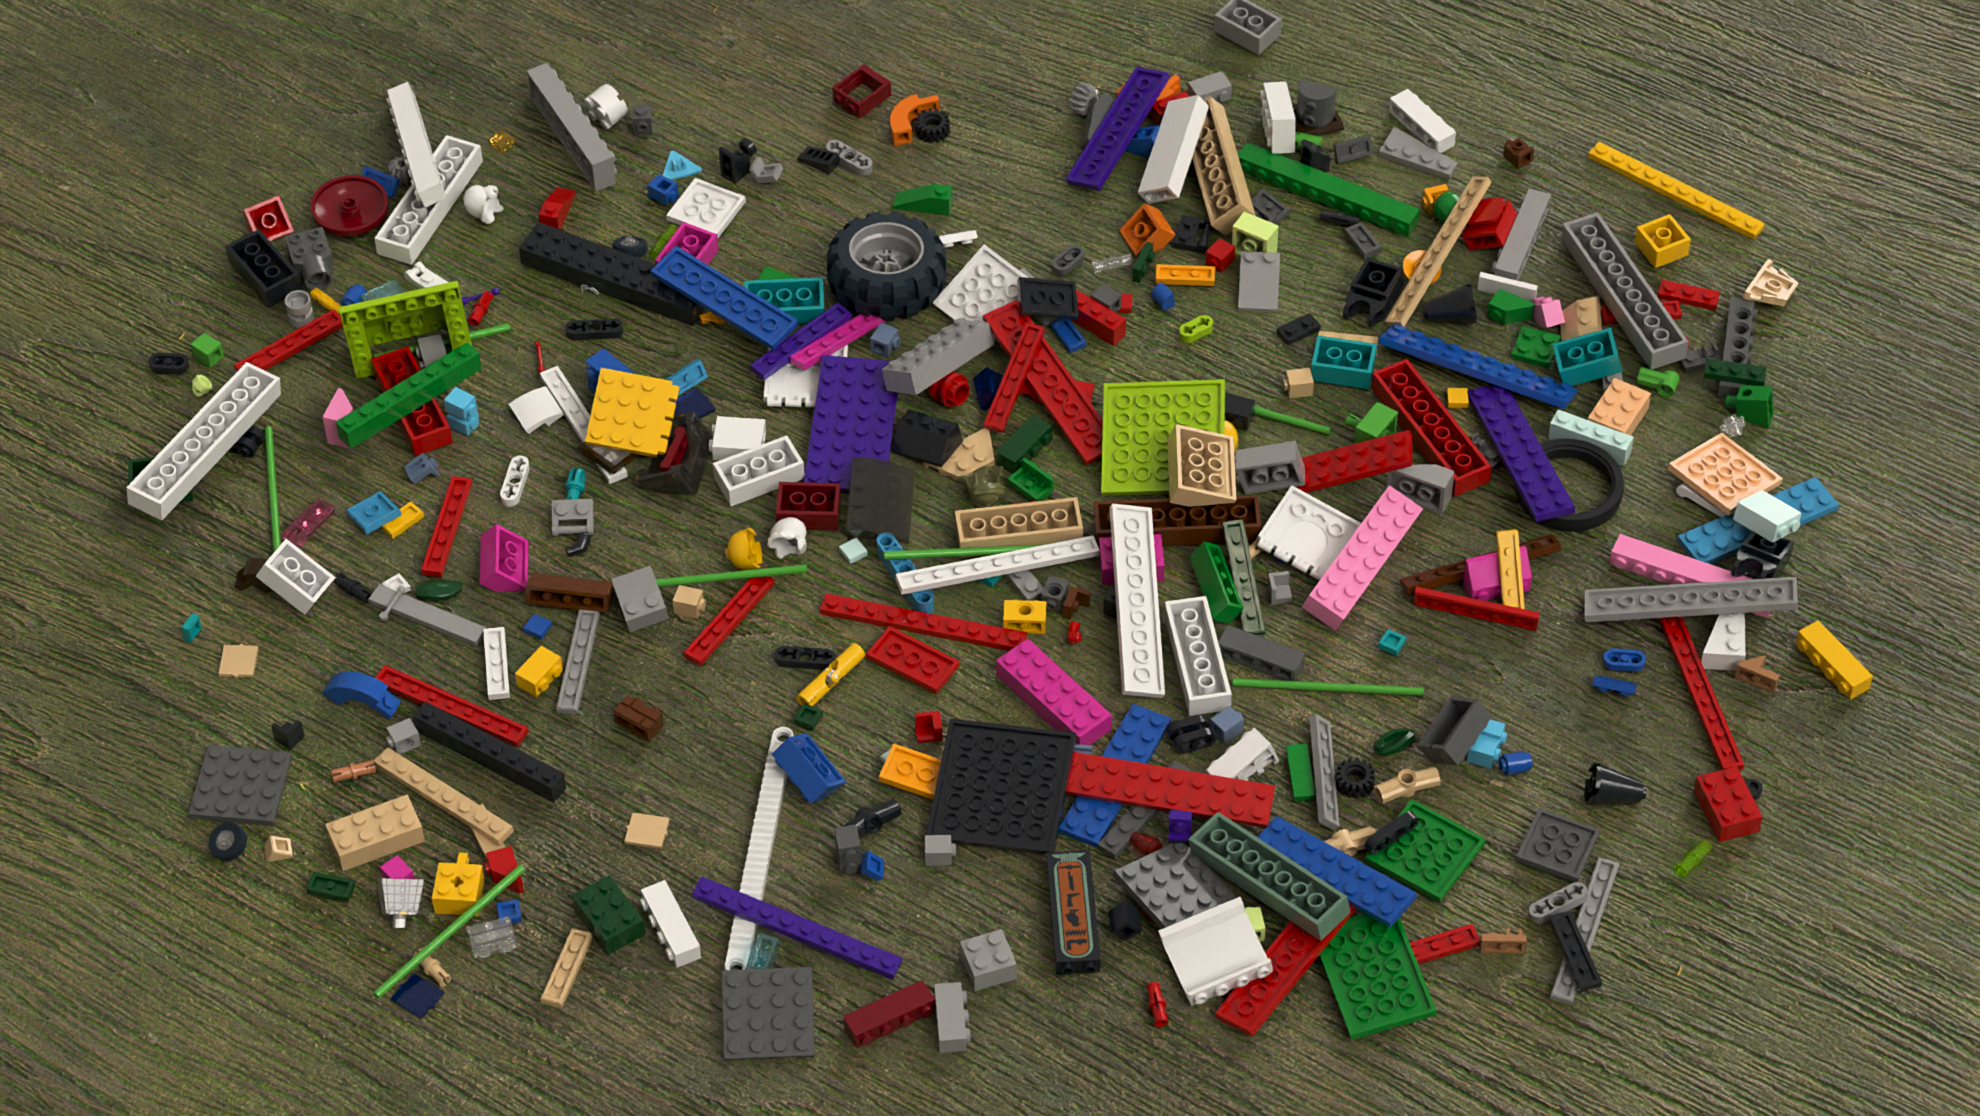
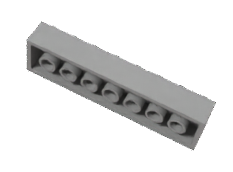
[527,63,617,192]

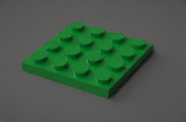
[1365,799,1486,903]

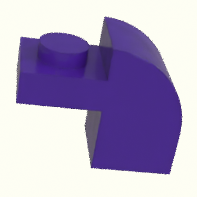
[1168,810,1192,843]

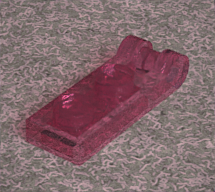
[282,498,335,548]

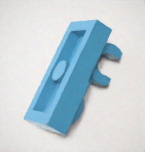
[666,359,708,396]

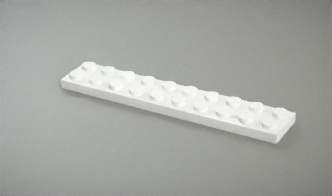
[1110,504,1165,698]

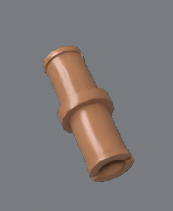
[330,759,376,783]

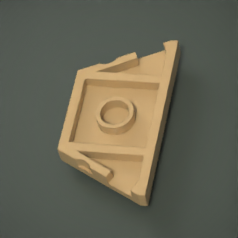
[1743,259,1798,306]
[923,428,995,481]

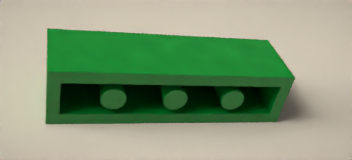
[1189,541,1244,624]

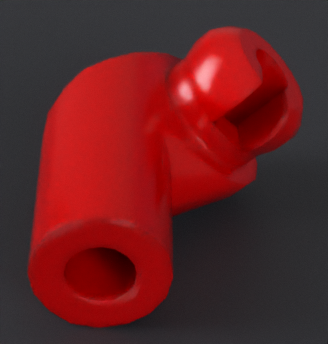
[1066,621,1082,644]

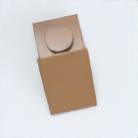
[1735,656,1780,694]

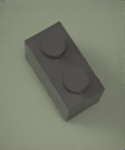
[835,825,862,874]

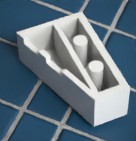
[1701,613,1746,671]

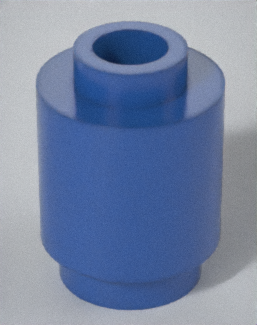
[340,284,367,306]
[1498,751,1532,776]

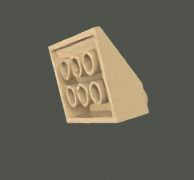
[1167,424,1236,507]

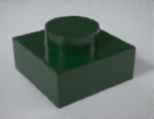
[794,703,823,731]

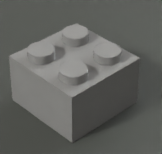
[960,929,1017,991]

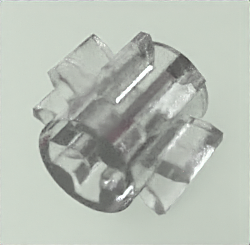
[1719,413,1746,438]

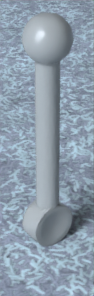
[379,586,405,621]

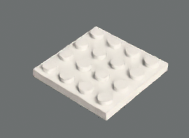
[933,244,1028,348]

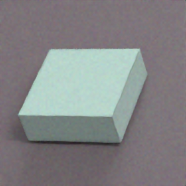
[839,538,868,564]

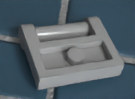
[552,499,594,537]

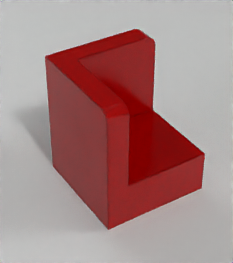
[915,711,943,743]

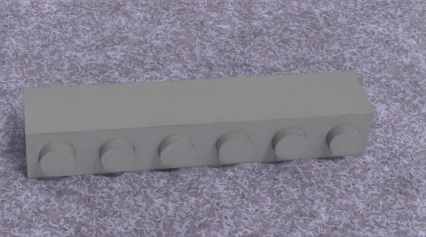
[1491,188,1551,281]

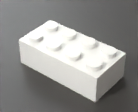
[1260,82,1295,154]
[713,436,805,506]

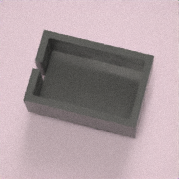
[1416,696,1492,765]

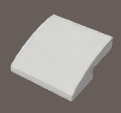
[509,386,565,434]

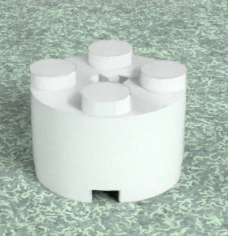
[584,84,628,130]

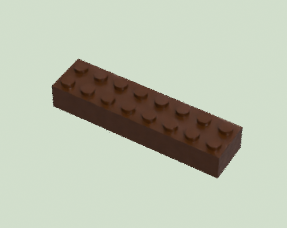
[1094,495,1261,548]

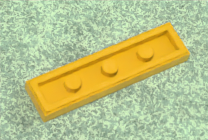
[1496,529,1525,609]

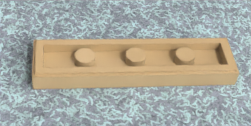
[541,928,593,1009]

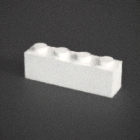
[1389,89,1456,153]
[639,880,701,968]

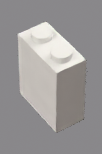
[709,416,766,460]

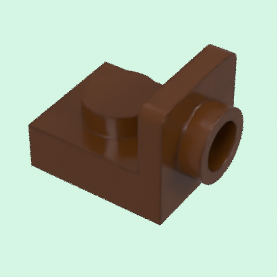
[1063,587,1091,620]

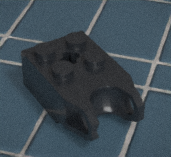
[1343,257,1404,328]
[1731,531,1795,579]

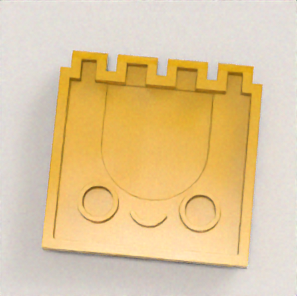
[585,368,680,458]

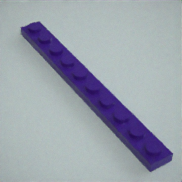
[692,876,903,980]

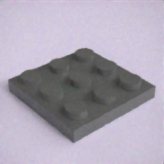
[1516,808,1601,882]

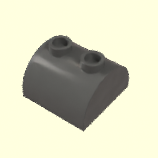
[1296,79,1337,127]

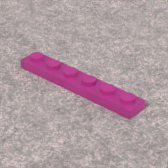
[790,314,886,371]

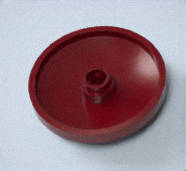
[311,175,389,236]

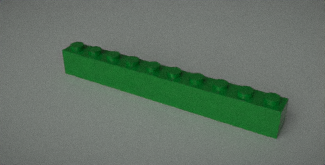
[1238,142,1420,237]

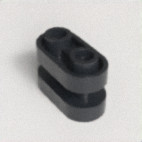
[227,426,266,458]
[1167,715,1216,754]

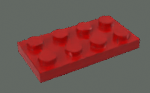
[866,626,960,694]

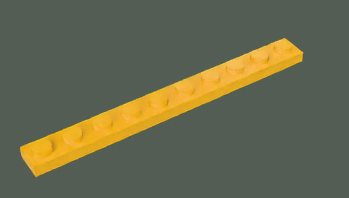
[1588,142,1765,240]

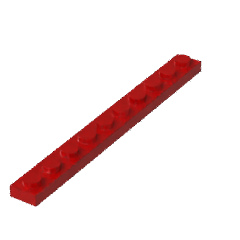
[820,593,1027,651]
[1658,617,1744,770]

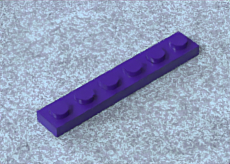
[750,303,851,380]

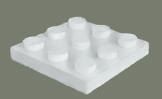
[666,178,746,238]

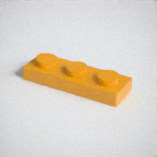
[1156,264,1215,286]

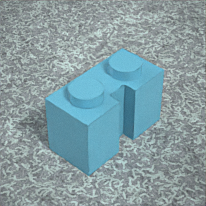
[444,387,479,436]
[1467,719,1508,769]

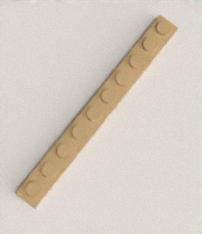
[1385,176,1491,327]

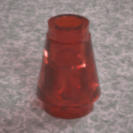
[1130,831,1163,856]

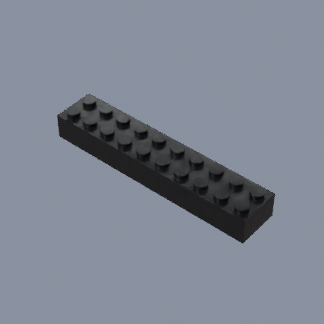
[519,222,705,327]

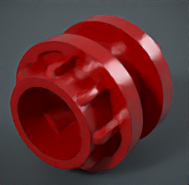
[927,371,970,408]

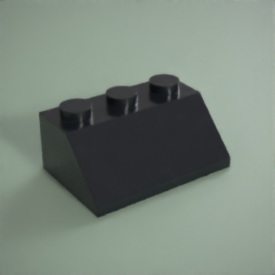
[891,410,963,467]

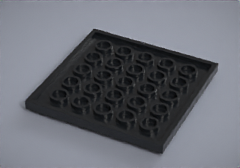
[926,718,1077,854]

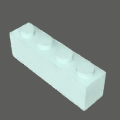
[1548,410,1634,466]

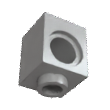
[385,718,421,754]

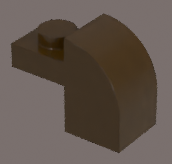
[234,558,273,594]

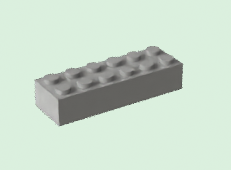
[882,318,994,395]

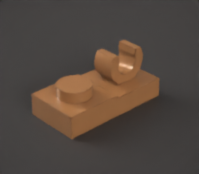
[1480,928,1527,954]

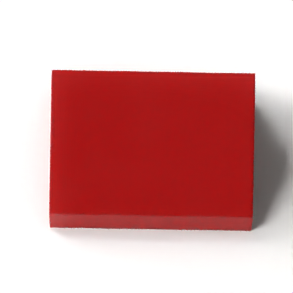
[243,196,294,241]

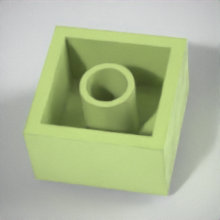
[1232,212,1278,257]

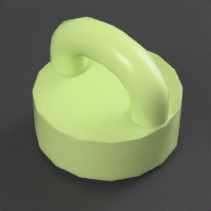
[192,375,212,397]

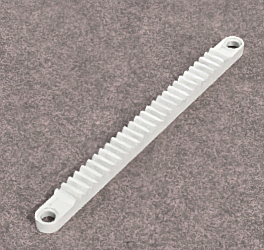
[725,727,793,970]

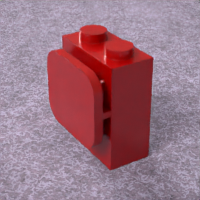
[1462,197,1517,251]

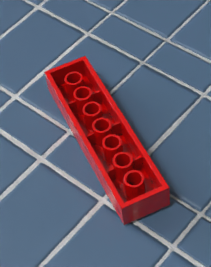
[1371,359,1492,497]

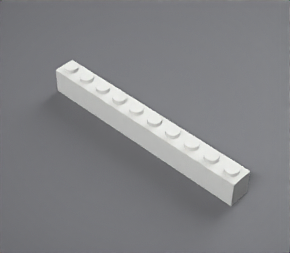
[387,82,446,207]

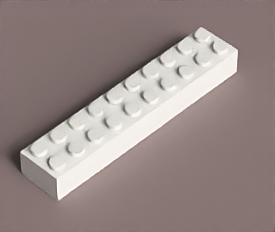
[126,362,281,521]

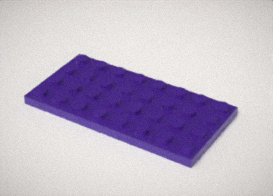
[804,355,898,496]

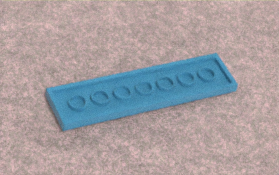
[1677,477,1839,564]

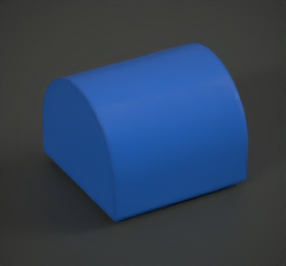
[1151,282,1175,310]

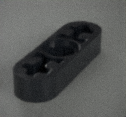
[565,319,623,340]
[775,646,836,670]
[1364,811,1420,855]

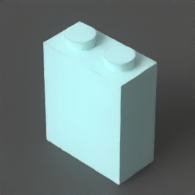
[1733,490,1802,543]

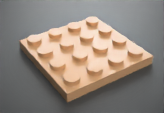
[1668,433,1783,516]

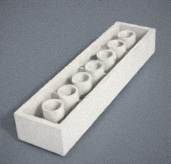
[375,135,483,265]

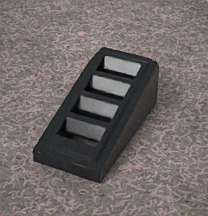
[798,146,840,175]

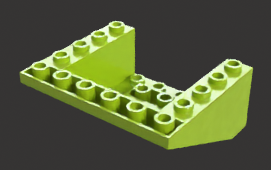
[338,281,472,379]

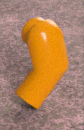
[699,312,727,325]

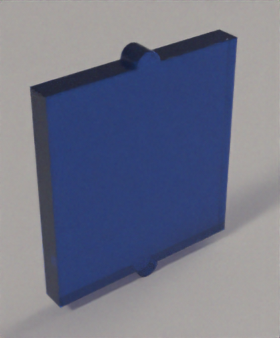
[672,388,716,426]
[391,973,445,1019]

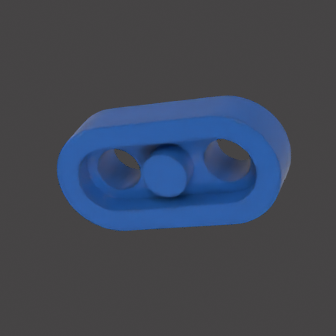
[1603,648,1646,672]

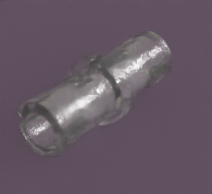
[1092,253,1133,274]

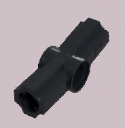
[843,799,902,838]

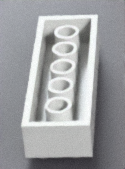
[1164,596,1232,716]

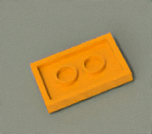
[878,743,941,800]

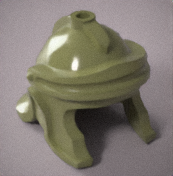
[957,465,1006,508]

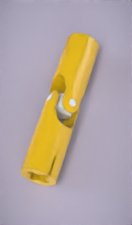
[796,643,865,707]

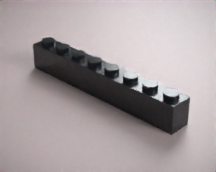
[413,701,566,803]

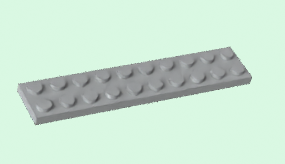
[1584,577,1798,622]

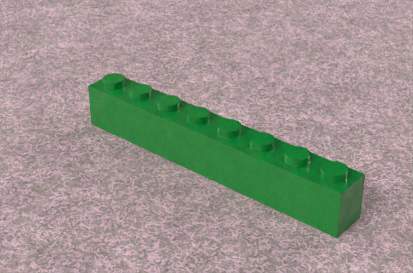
[336,342,482,449]

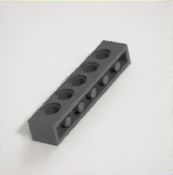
[1717,298,1757,399]

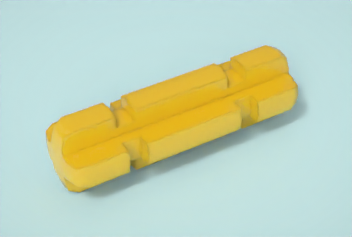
[310,288,341,314]

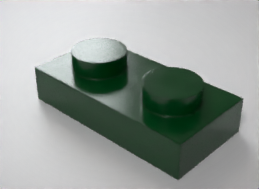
[1132,241,1156,284]
[306,872,356,903]

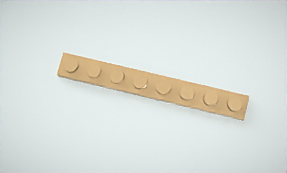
[373,747,514,846]

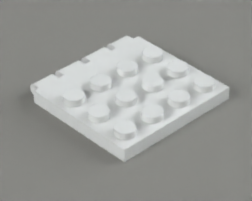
[764,345,848,407]
[1257,485,1361,581]

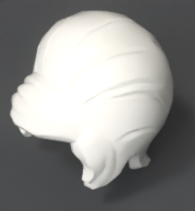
[463,185,503,224]
[767,517,807,559]

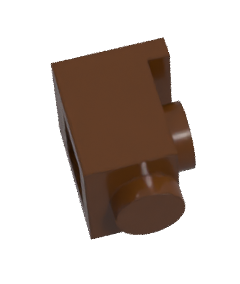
[1503,137,1534,169]

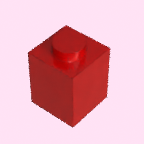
[1206,238,1236,273]

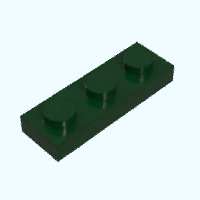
[1703,358,1767,386]

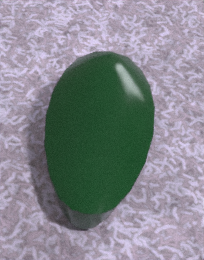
[415,580,463,601]
[1373,728,1416,755]

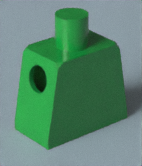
[1725,385,1774,428]

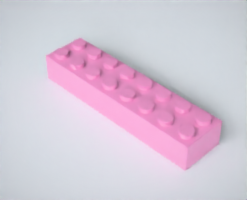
[1302,485,1423,631]

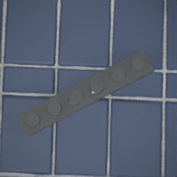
[1098,760,1192,860]

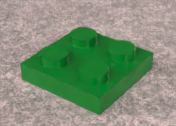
[1511,326,1561,369]

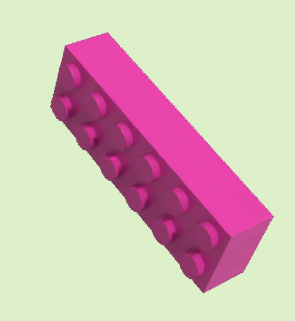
[996,639,1112,745]

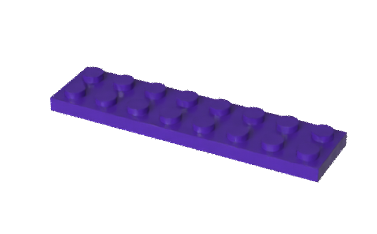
[1065,67,1170,191]

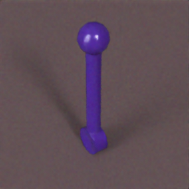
[461,287,499,305]

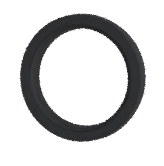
[1515,439,1624,532]

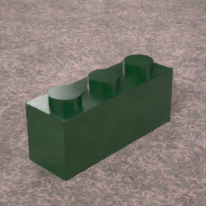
[996,415,1053,474]

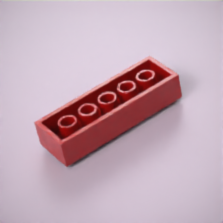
[371,346,453,456]

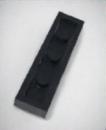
[1549,911,1602,992]

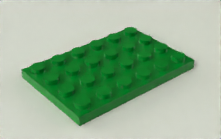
[1319,914,1437,1040]

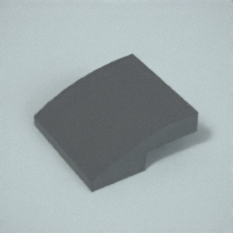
[1251,189,1291,225]

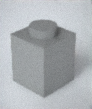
[925,835,956,866]

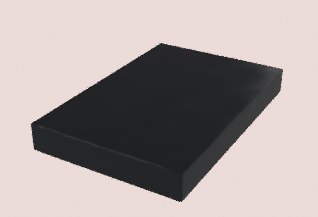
[1017,277,1079,320]

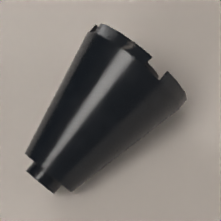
[1422,284,1477,323]
[1584,762,1647,806]

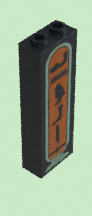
[1046,850,1101,975]

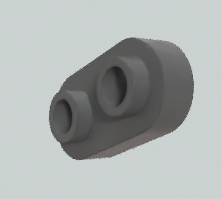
[1052,245,1084,275]

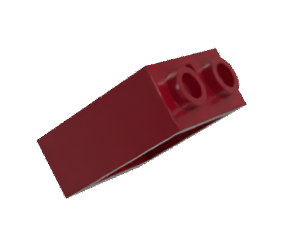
[832,64,891,119]

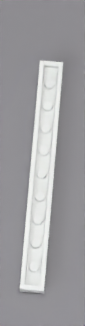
[895,536,1100,595]

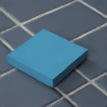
[346,491,402,534]

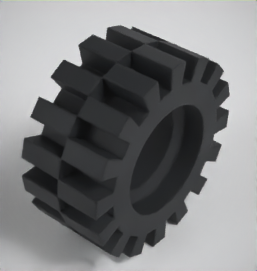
[915,108,950,143]
[1336,757,1375,799]

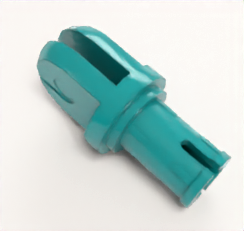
[564,468,586,500]

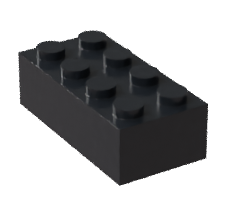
[225,229,302,307]

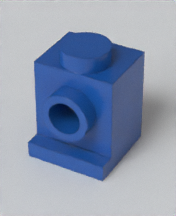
[647,174,679,205]

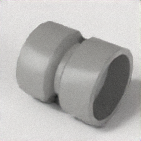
[285,290,314,328]

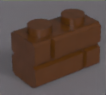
[613,695,664,741]

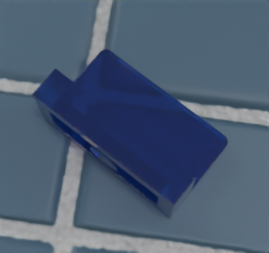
[973,367,1003,411]

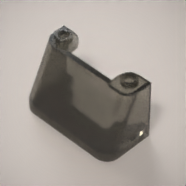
[635,411,712,495]

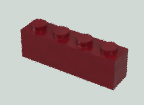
[843,980,936,1048]

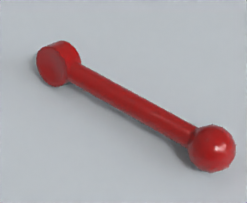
[535,341,545,373]

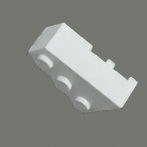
[1207,727,1280,781]

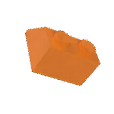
[1119,203,1175,257]

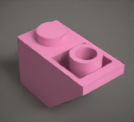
[1533,296,1565,328]

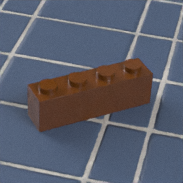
[526,573,613,613]

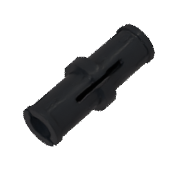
[1319,209,1360,227]
[334,572,373,604]

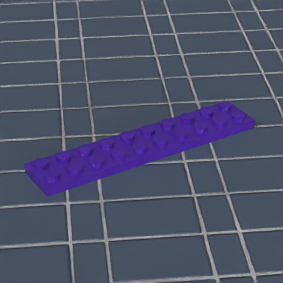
[1467,385,1575,522]

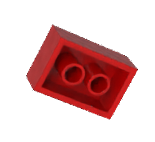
[1694,766,1763,842]

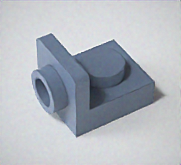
[404,453,440,484]

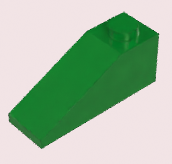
[893,184,953,216]

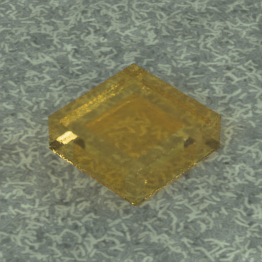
[488,129,516,153]

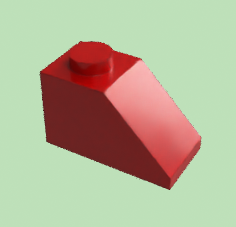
[484,846,524,893]

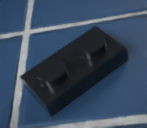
[1277,313,1321,346]

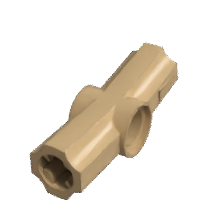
[1374,767,1441,804]
[1324,826,1376,856]

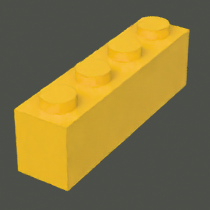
[1796,620,1873,700]

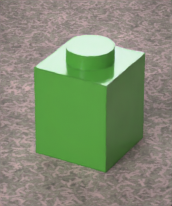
[190,333,224,368]

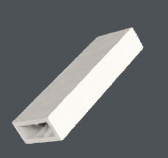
[1138,95,1209,204]

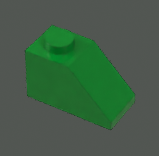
[1487,289,1535,324]

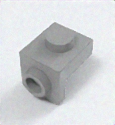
[750,157,784,183]

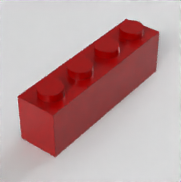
[1069,289,1126,346]

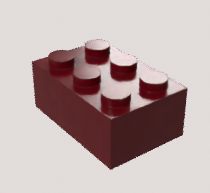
[776,482,841,531]

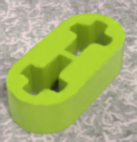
[1179,315,1213,343]

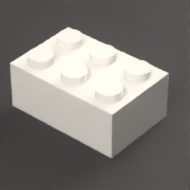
[256,539,335,615]

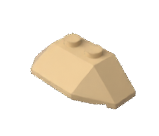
[1560,295,1602,341]

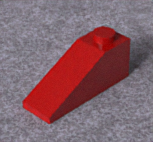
[539,187,576,230]

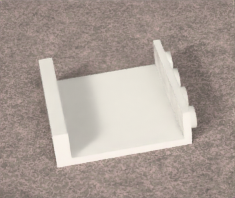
[1159,897,1273,1006]

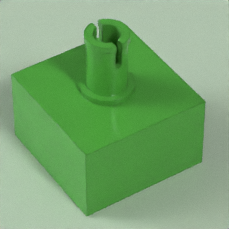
[1345,402,1398,444]

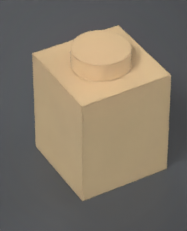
[1283,368,1314,399]
[673,585,706,619]

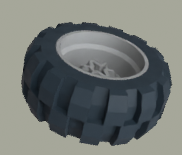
[827,211,946,321]

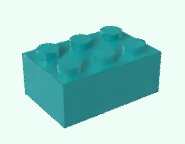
[1553,328,1623,386]
[1311,335,1377,389]

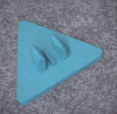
[662,150,702,180]

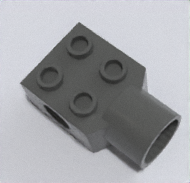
[285,227,334,290]

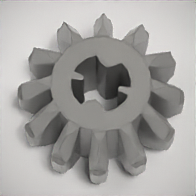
[1069,82,1098,115]
[388,154,412,185]

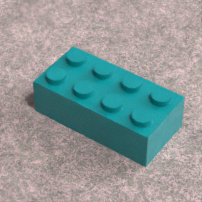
[744,277,825,324]

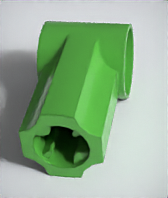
[1636,367,1680,397]

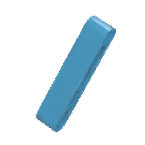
[877,533,934,614]

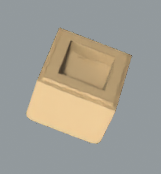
[264,836,293,862]

